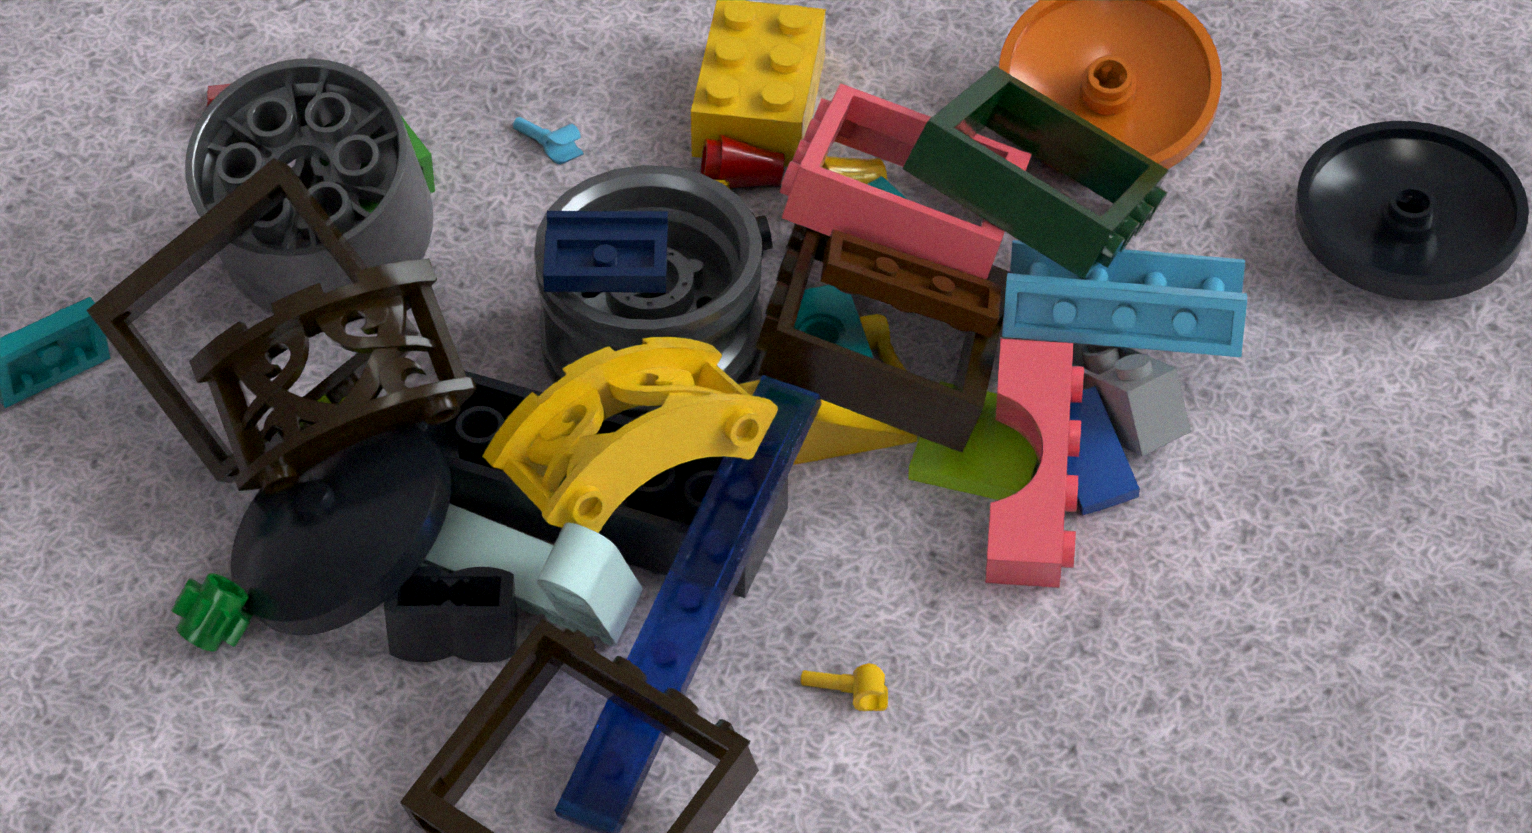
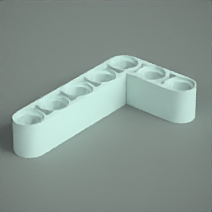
[420,504,643,646]

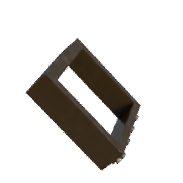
[86,158,419,483]
[754,223,1012,452]
[400,619,759,833]

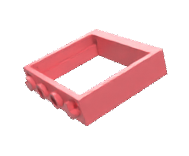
[779,83,1031,280]

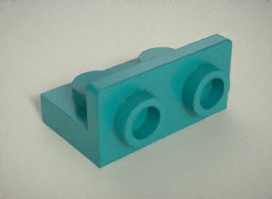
[0,297,111,408]

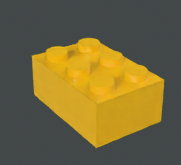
[690,0,826,167]

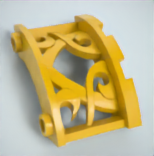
[483,337,778,533]

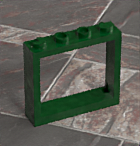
[902,66,1169,279]

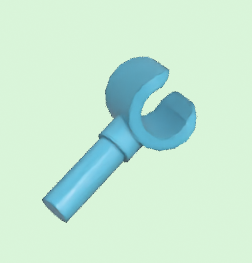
[513,117,584,165]

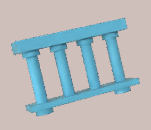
[1002,240,1247,357]

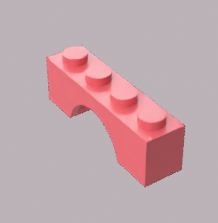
[985,339,1084,588]

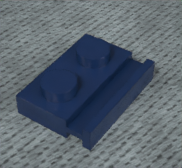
[543,211,668,293]

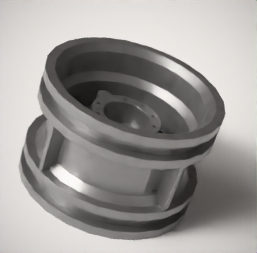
[534,165,762,419]

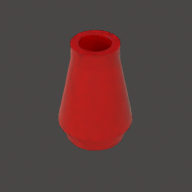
[700,135,784,189]

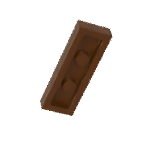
[820,229,1002,337]

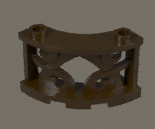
[189,258,477,494]

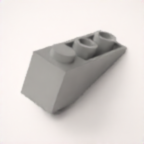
[1047,341,1191,456]

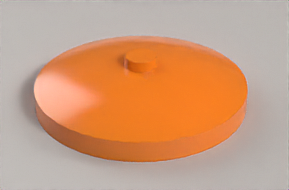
[999,0,1222,170]

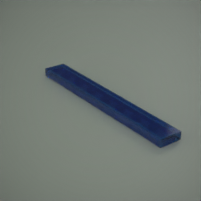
[554,375,821,833]

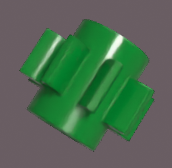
[171,573,253,652]

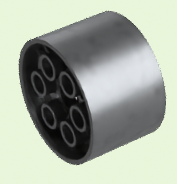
[185,58,434,313]

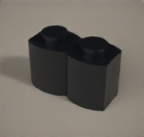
[384,566,518,663]

